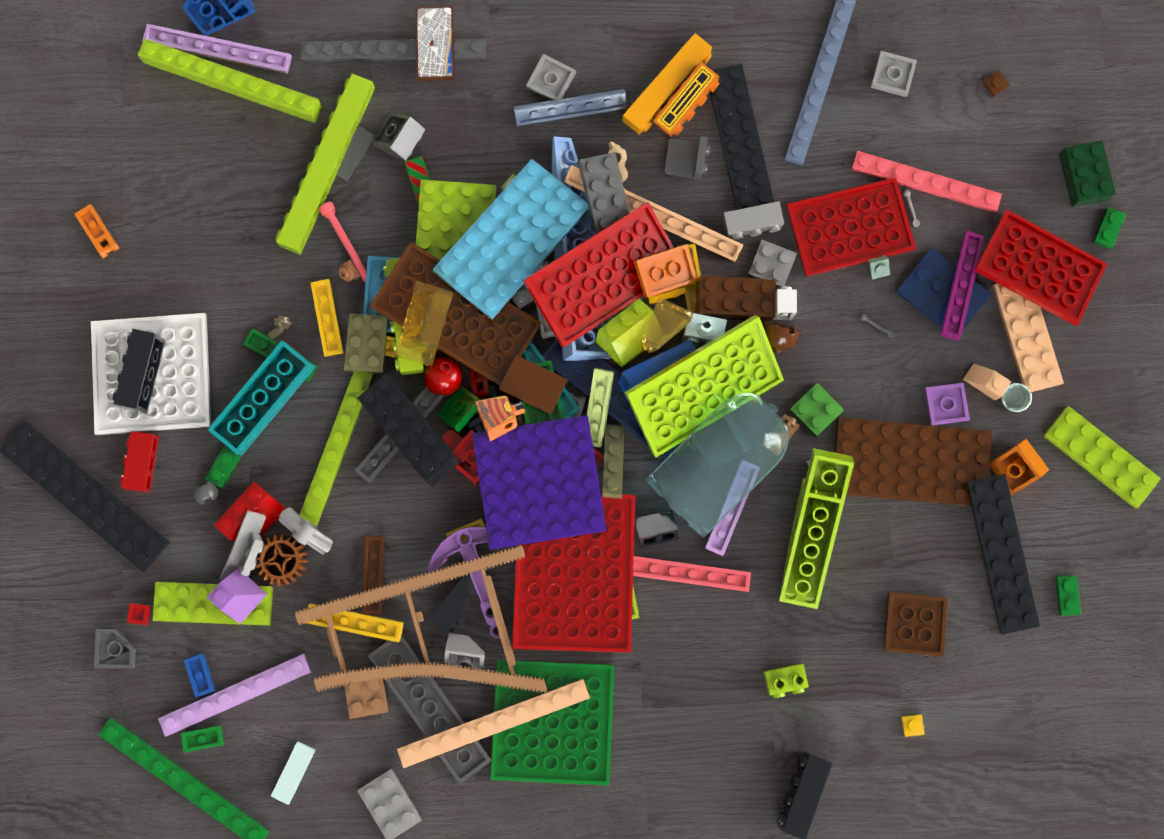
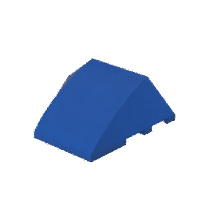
[182,0,255,36]

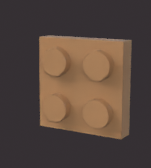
[344,679,389,719]

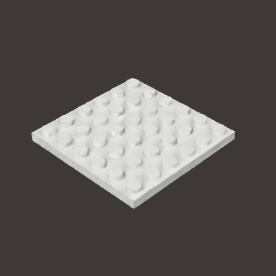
[91,313,211,435]

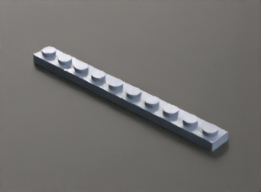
[785,0,856,166]

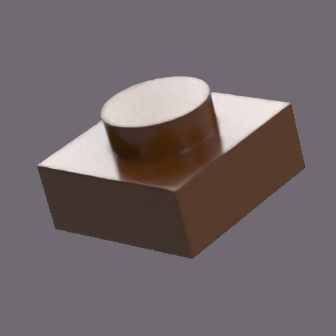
[982,71,1010,97]

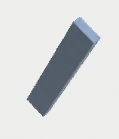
[514,89,627,126]

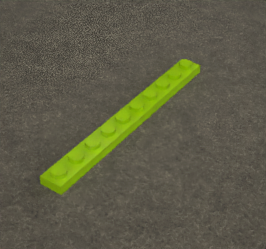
[292,372,375,534]

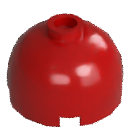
[424,357,462,396]

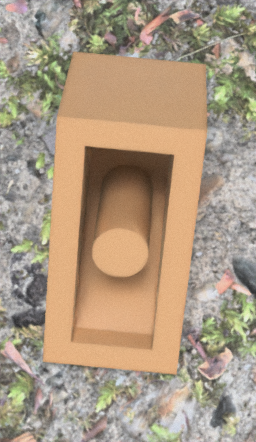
[963,363,1011,401]

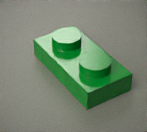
[1093,207,1126,249]
[205,446,242,489]
[1055,576,1081,616]
[181,725,225,753]

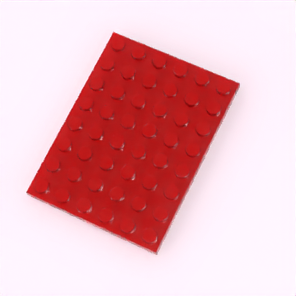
[513,494,635,653]

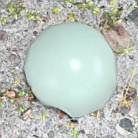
[1001,383,1032,412]

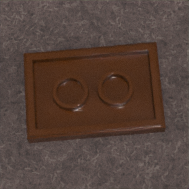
[499,355,568,415]

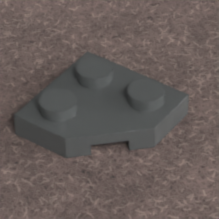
[94,629,136,669]

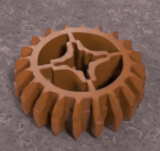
[255,534,308,586]

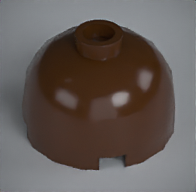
[763,321,801,353]

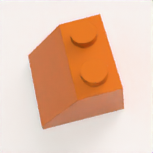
[990,439,1049,495]

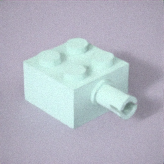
[682,312,727,348]

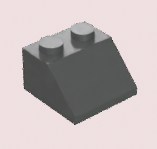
[372,112,425,160]

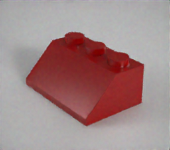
[214,482,286,542]

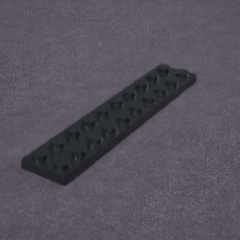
[0,421,170,572]

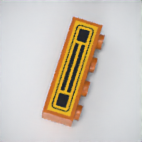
[653,62,719,138]

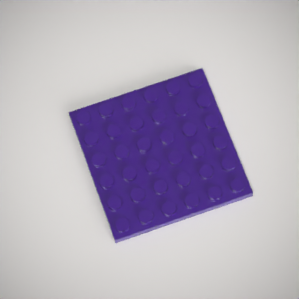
[472,415,606,550]

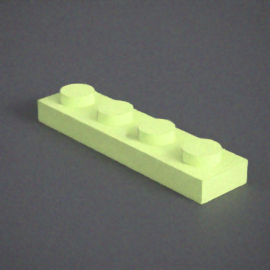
[587,368,614,448]

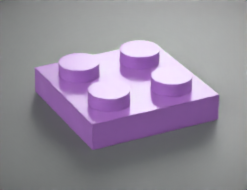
[924,383,970,426]

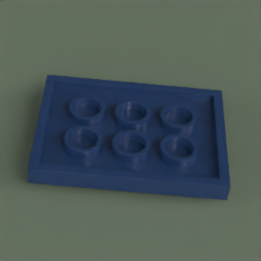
[896,248,992,330]

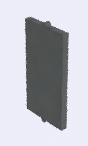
[336,126,376,181]

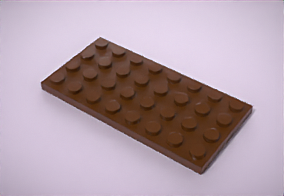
[369,242,542,387]
[835,417,992,506]

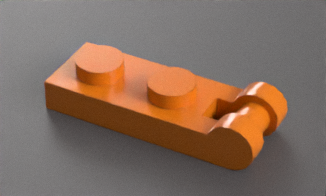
[75,204,119,258]

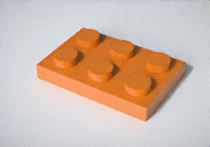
[634,244,698,298]

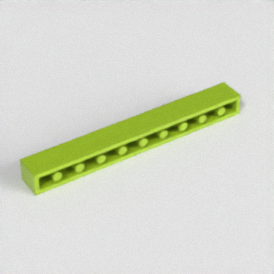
[138,38,322,123]
[276,74,375,255]

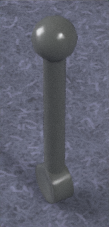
[860,314,895,339]

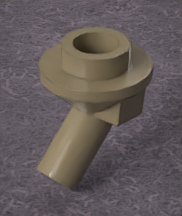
[268,315,292,339]

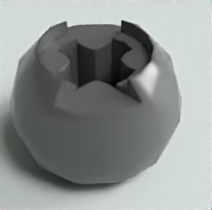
[193,482,218,505]

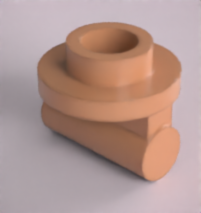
[339,260,361,282]

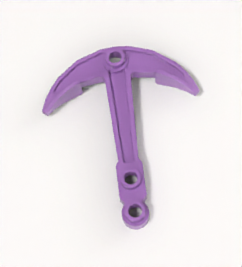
[428,527,516,638]

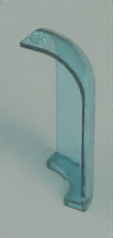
[645,394,789,538]

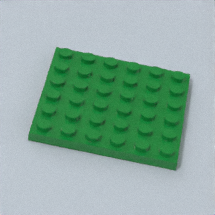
[491,660,614,786]

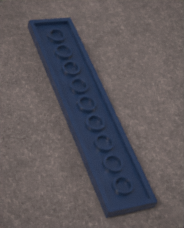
[542,339,700,480]

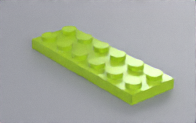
[1044,406,1161,509]
[153,582,273,626]

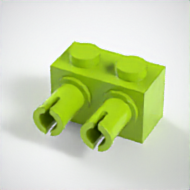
[763,663,809,698]

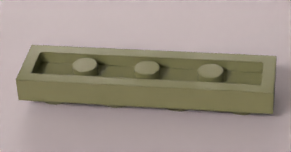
[602,424,624,498]

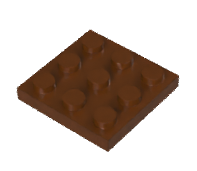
[884,592,948,657]

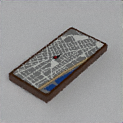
[416,6,455,81]

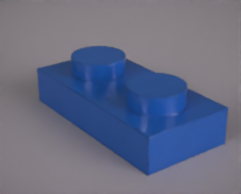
[184,653,216,698]

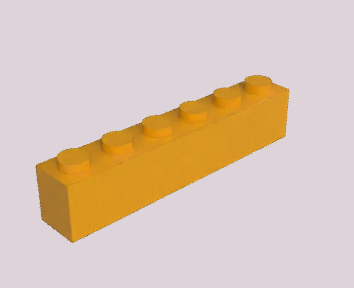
[623,33,712,135]

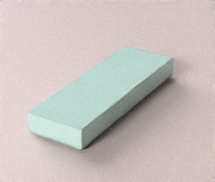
[271,741,316,805]

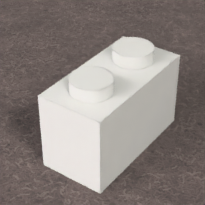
[773,287,797,320]

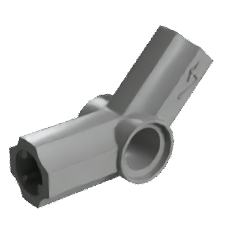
[279,507,333,555]

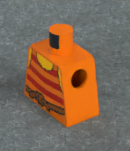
[476,396,525,441]

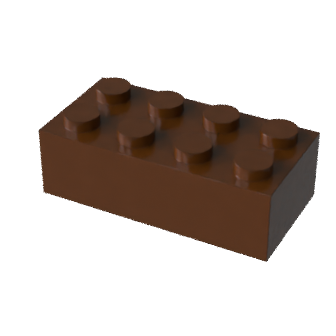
[695,275,776,321]

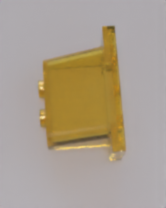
[394,281,453,366]

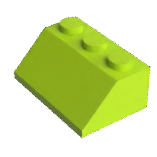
[596,299,663,368]

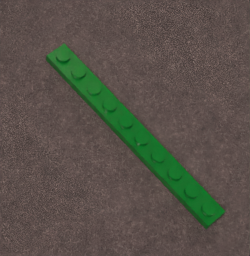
[98,718,270,839]

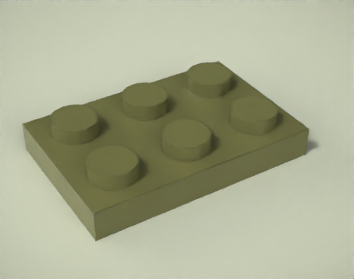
[344,313,388,374]

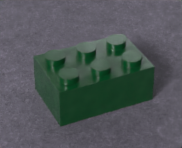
[1059,140,1116,207]

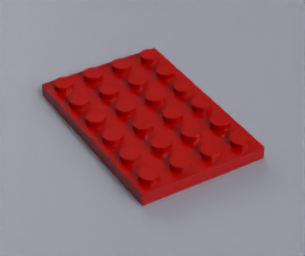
[786,177,916,277]
[974,209,1107,326]

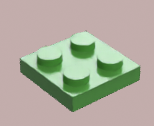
[790,383,844,437]

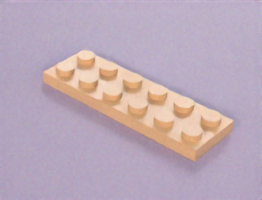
[992,283,1064,392]

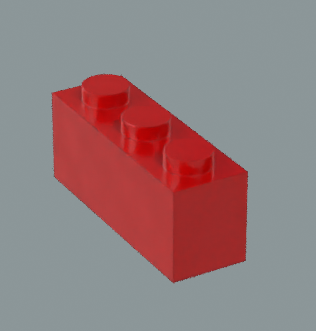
[120,431,159,493]

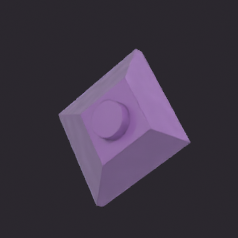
[207,568,267,624]

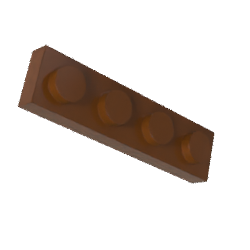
[362,536,385,615]

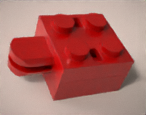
[443,429,480,486]

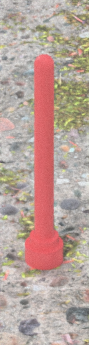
[319,202,367,283]

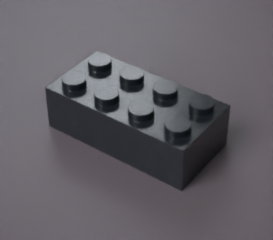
[112,328,166,414]
[776,751,833,839]

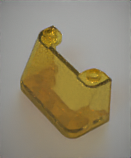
[638,298,694,356]

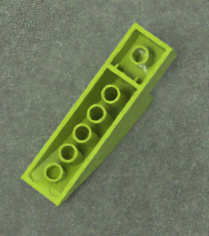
[779,448,854,609]

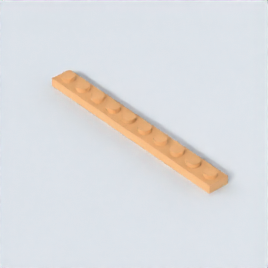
[564,165,743,262]
[397,679,590,768]

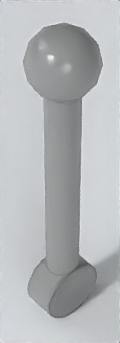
[903,190,920,228]

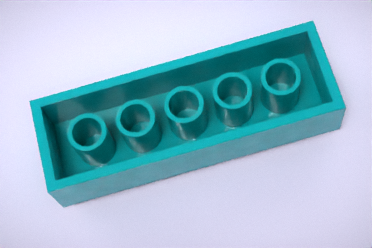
[208,340,316,456]

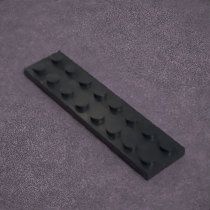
[710,64,774,210]
[966,474,1040,635]

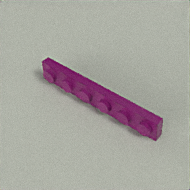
[940,231,985,341]

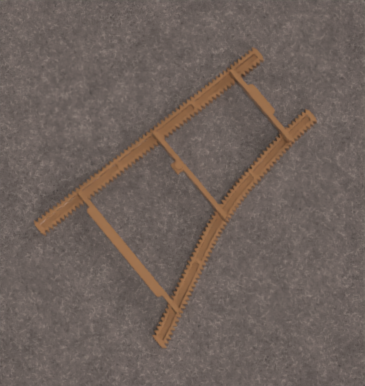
[295,545,547,693]

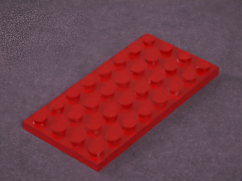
[522,202,674,347]

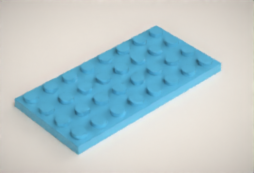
[433,159,589,319]

